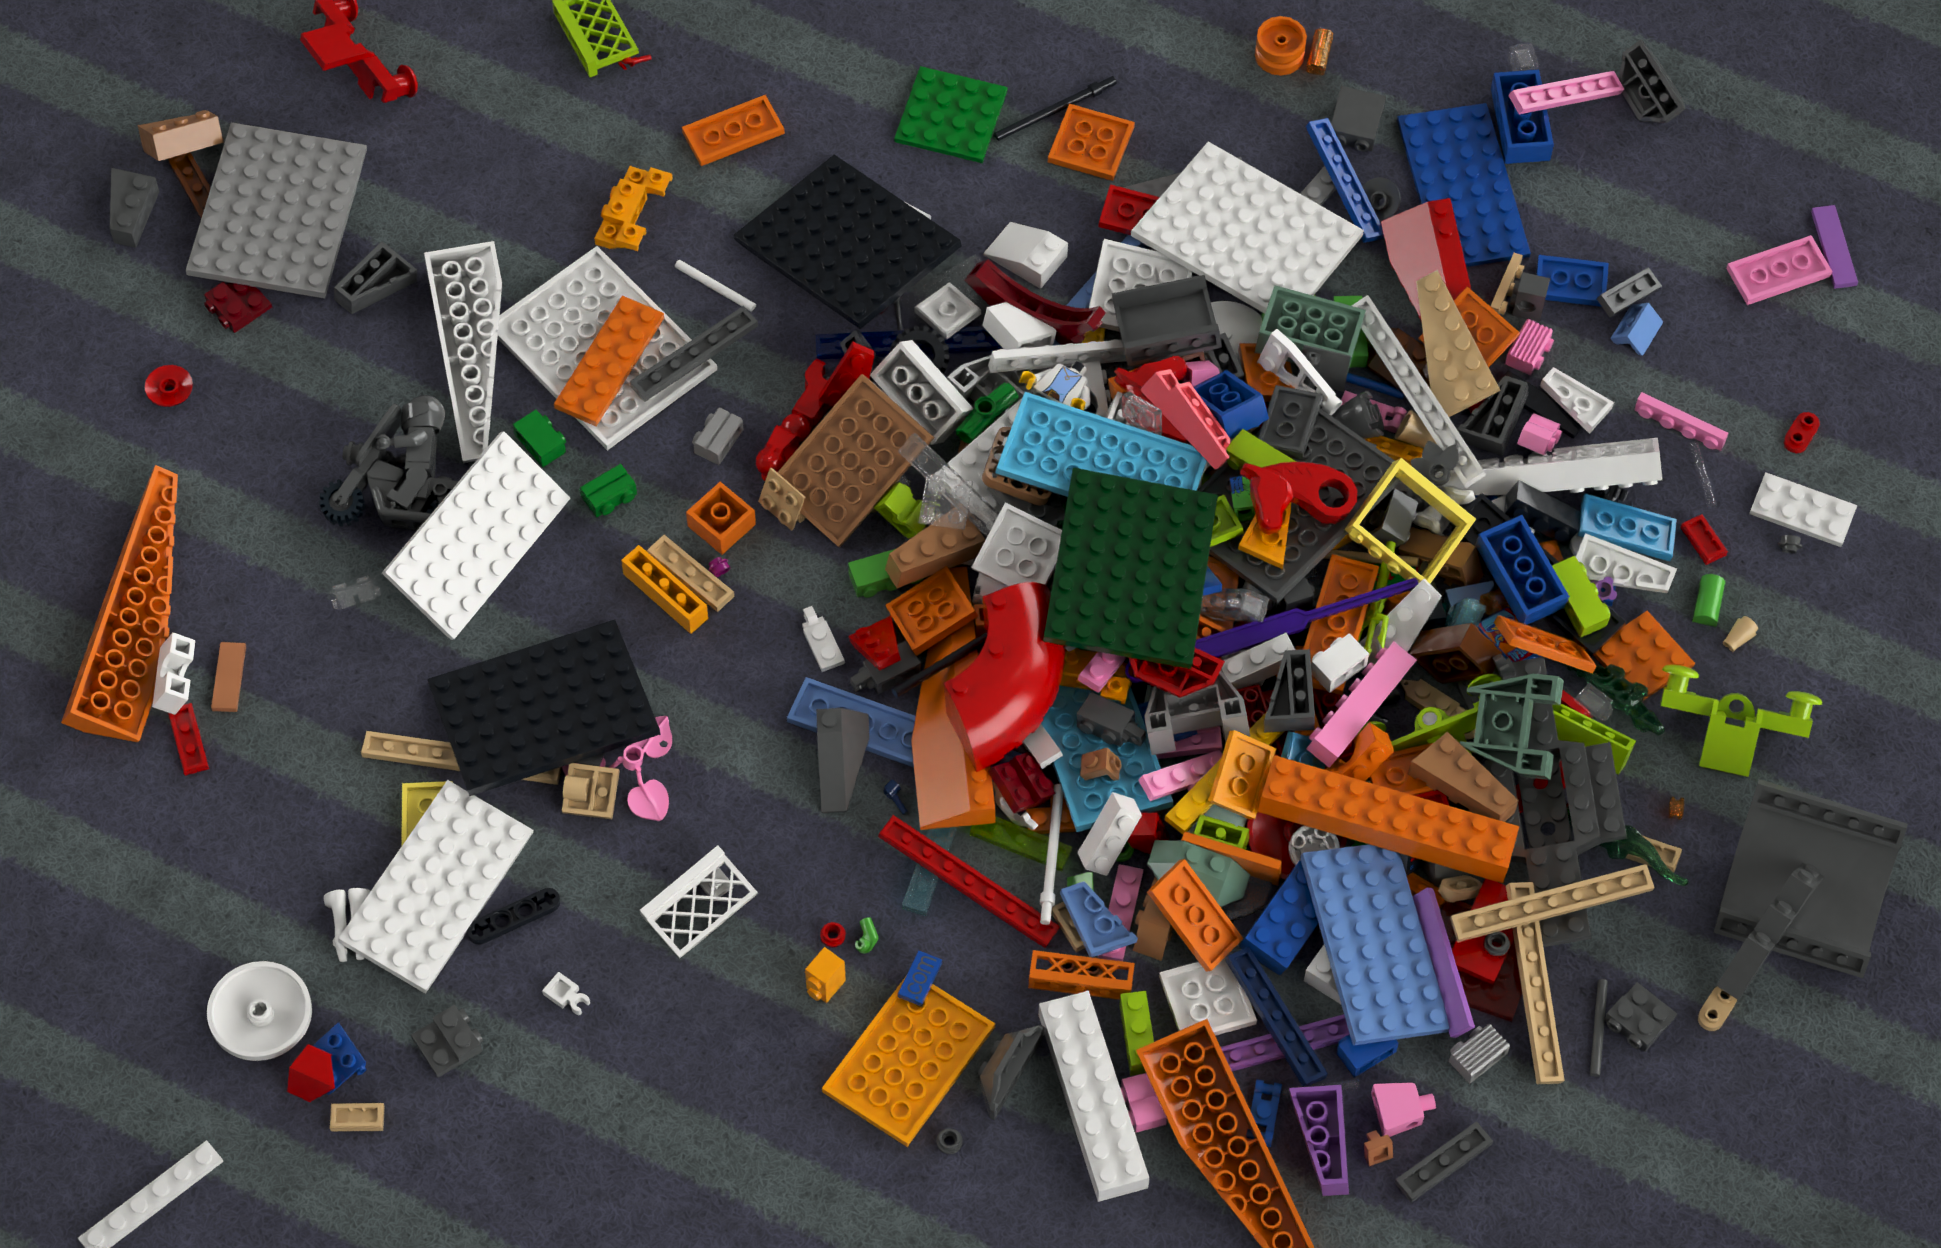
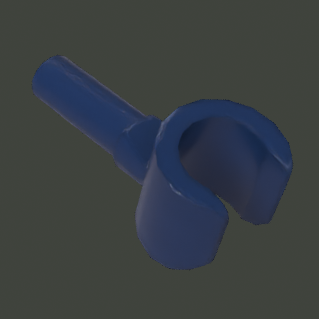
[884,780,908,814]

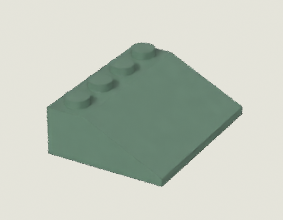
[1255,285,1366,374]

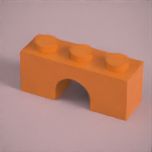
[1325,722,1394,781]

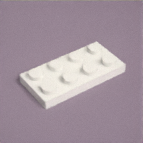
[1749,472,1857,547]

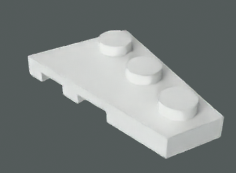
[1540,367,1614,434]

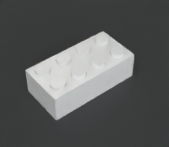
[870,340,973,445]

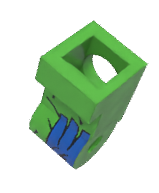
[1230,476,1255,522]

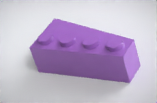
[1289,1085,1349,1196]

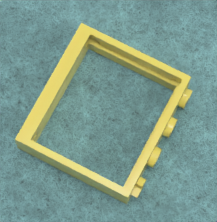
[1344,458,1476,584]

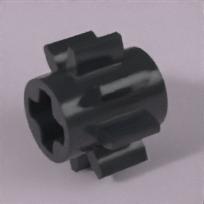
[1597,485,1628,503]

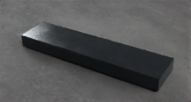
[1497,370,1583,439]

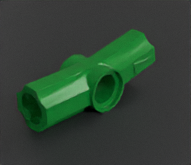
[956,382,1019,444]

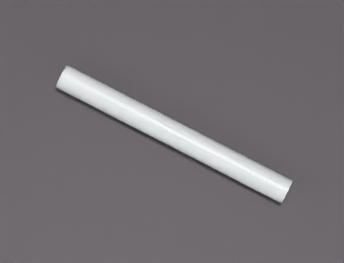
[675,260,756,312]

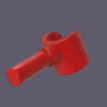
[618,55,652,70]

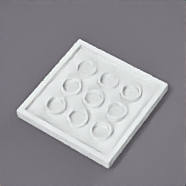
[1089,239,1192,332]

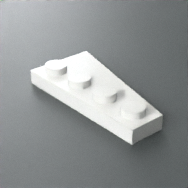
[1576,533,1677,593]

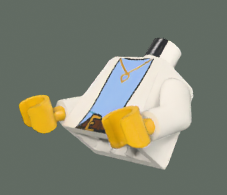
[1018,361,1090,411]

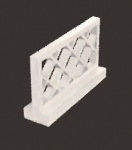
[640,845,758,958]

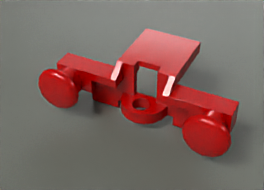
[300,0,418,103]

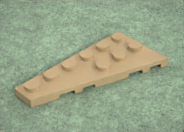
[1416,270,1501,417]

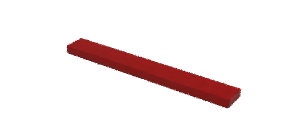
[878,815,1060,948]

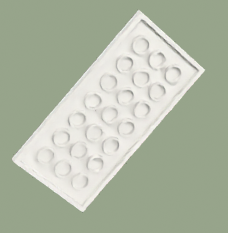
[382,431,570,640]
[338,780,534,994]

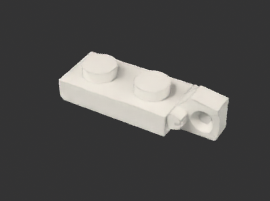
[802,606,845,672]

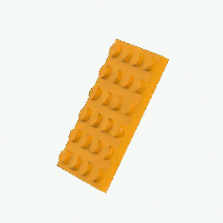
[822,975,995,1147]

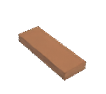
[211,642,246,712]

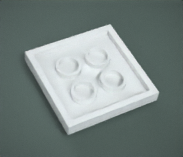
[971,502,1062,587]
[1159,952,1257,1036]

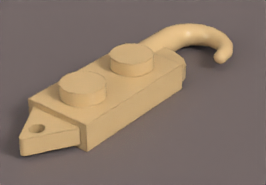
[1400,679,1475,740]

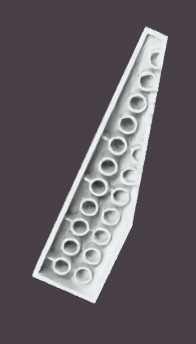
[1392,438,1662,495]

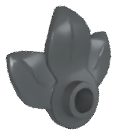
[1411,441,1459,486]

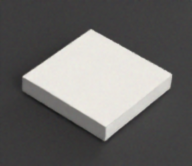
[914,282,981,340]

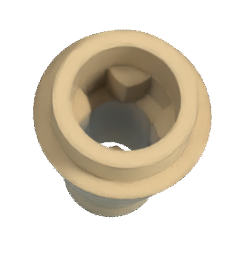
[1723,616,1758,652]

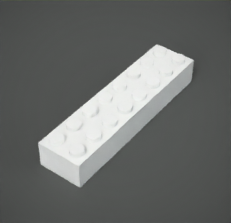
[1038,991,1149,1202]

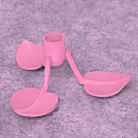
[562,716,672,821]

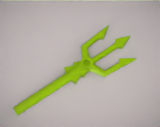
[1358,541,1396,658]

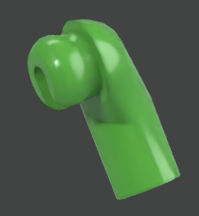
[855,917,878,954]

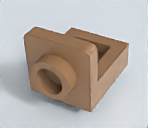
[1080,747,1121,781]

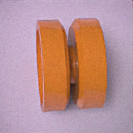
[1255,16,1307,76]

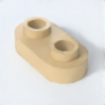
[1438,875,1482,903]
[1698,986,1737,1031]

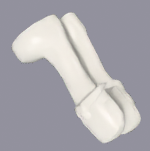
[324,888,371,962]

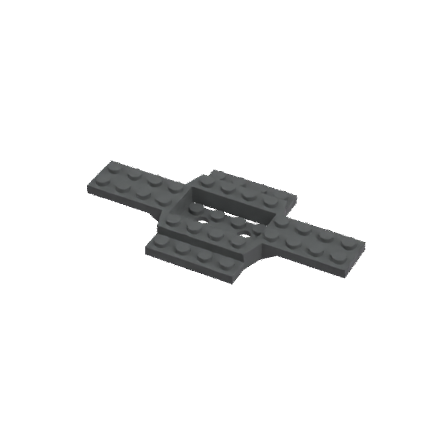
[1467,657,1627,947]

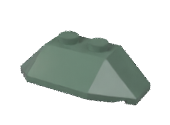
[1147,840,1250,907]

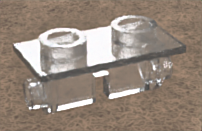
[329,575,381,610]

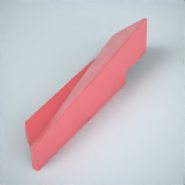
[1141,369,1230,469]

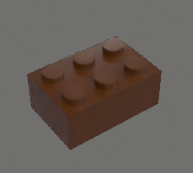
[1409,623,1502,684]

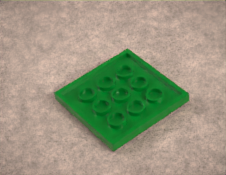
[894,66,1008,163]

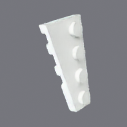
[1359,579,1442,665]

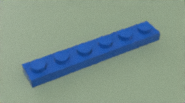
[1305,118,1384,243]

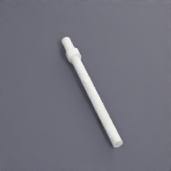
[1040,784,1063,925]

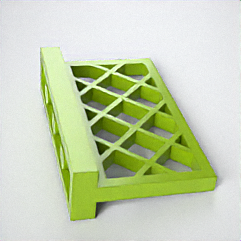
[552,0,639,78]

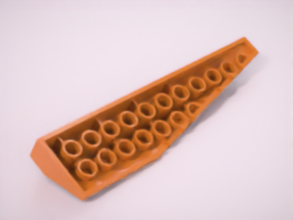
[61,465,178,742]
[911,567,995,830]
[1136,1019,1314,1248]

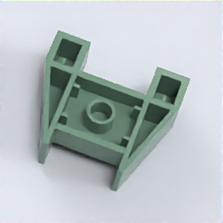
[1460,673,1564,780]

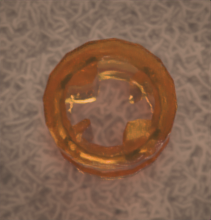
[1668,796,1684,820]

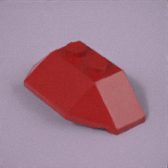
[1128,648,1225,698]

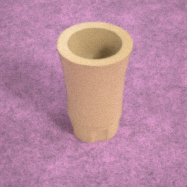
[1395,410,1437,449]

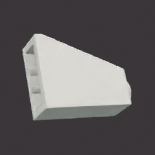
[982,302,1057,350]

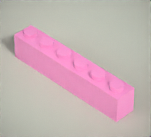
[1306,641,1417,768]

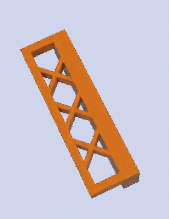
[1028,950,1135,1000]

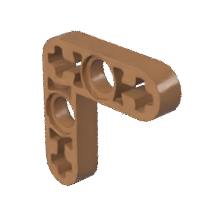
[982,427,1052,506]

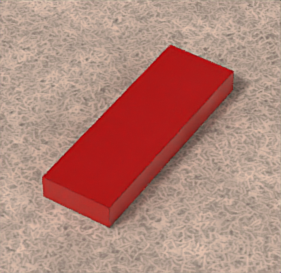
[168,703,209,776]

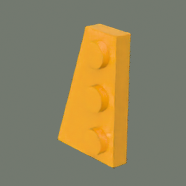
[1238,502,1292,569]

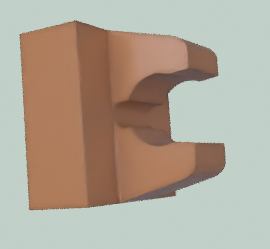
[1364,1130,1393,1167]

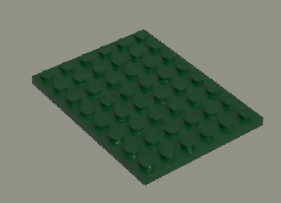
[1043,468,1218,669]

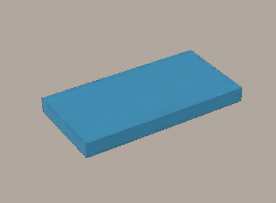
[1577,494,1677,562]

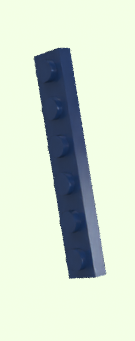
[1225,946,1328,1087]

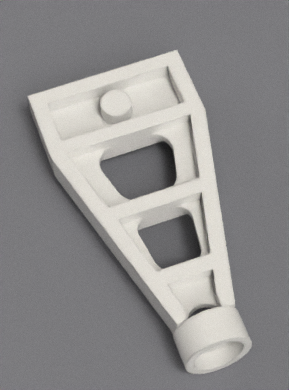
[1257,329,1342,415]

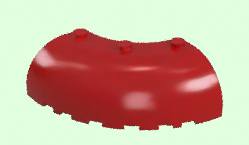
[944,582,1065,772]

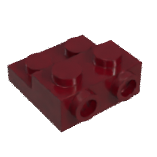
[204,282,272,333]
[988,752,1056,814]

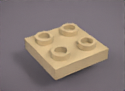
[562,763,620,820]

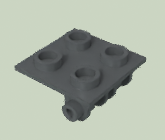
[1298,345,1351,392]

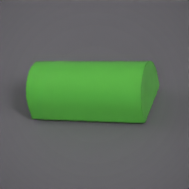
[1692,574,1725,627]

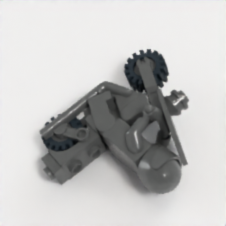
[319,395,459,531]

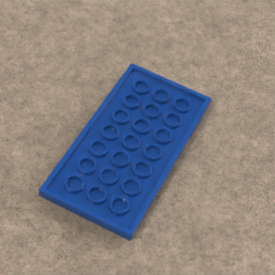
[1397,103,1531,267]

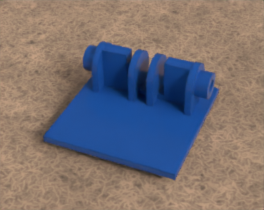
[313,1023,366,1095]

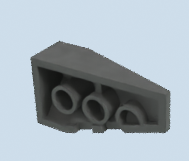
[816,708,870,813]

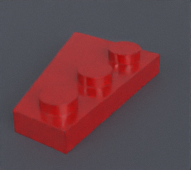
[819,342,874,406]

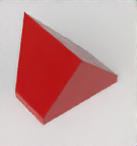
[287,1044,335,1102]

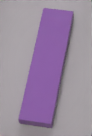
[1811,205,1858,289]

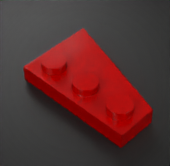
[848,615,901,671]

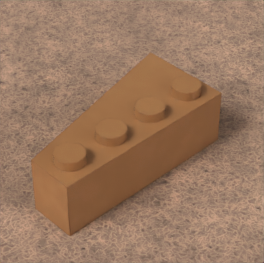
[885,503,985,588]
[1408,732,1519,822]

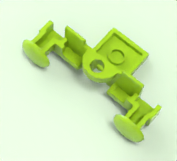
[1660,664,1822,777]

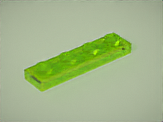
[970,816,1072,872]

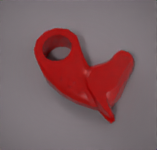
[1114,356,1191,445]
[1240,462,1357,535]

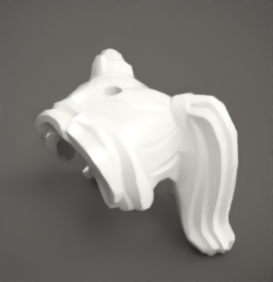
[1413,486,1475,536]

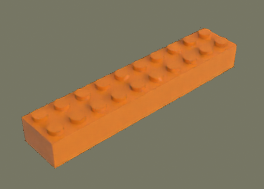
[1258,755,1519,883]

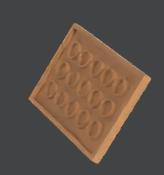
[777,374,935,547]

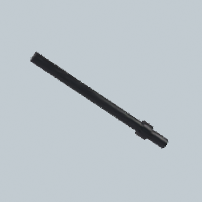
[994,76,1117,141]
[892,632,987,698]

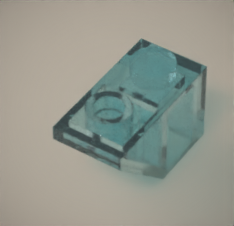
[1445,598,1486,627]

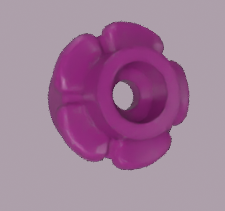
[708,557,730,578]

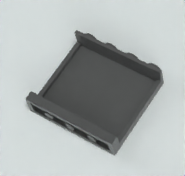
[1112,275,1222,366]

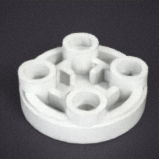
[1288,825,1340,865]

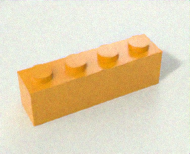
[621,545,708,634]

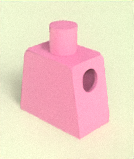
[1371,1083,1436,1137]

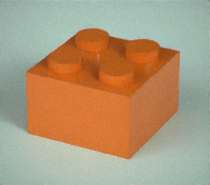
[686,482,756,555]

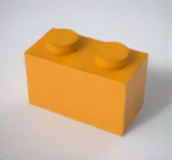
[805,947,846,1003]

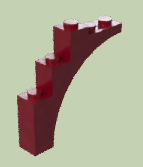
[964,259,1106,345]

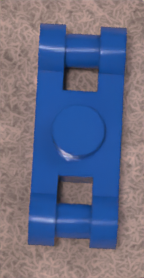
[1246,1079,1282,1147]

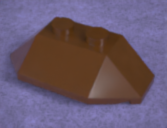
[1367,328,1430,394]

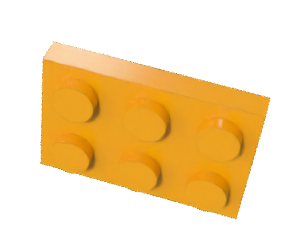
[1208,730,1276,820]

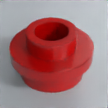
[820,922,846,947]

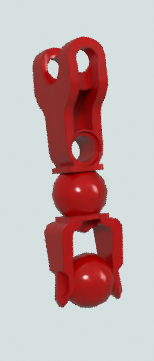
[755,359,834,481]

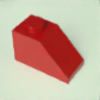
[1128,813,1169,854]

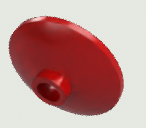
[145,365,193,407]

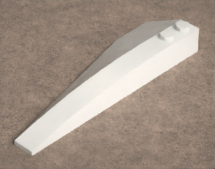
[424,241,502,463]

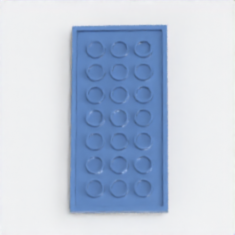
[1300,844,1450,1045]

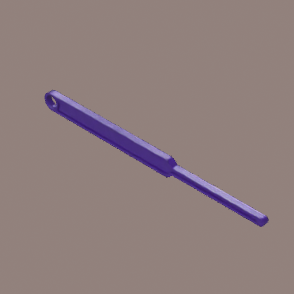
[1125,578,1418,683]

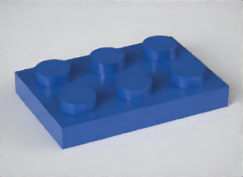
[1536,255,1609,307]

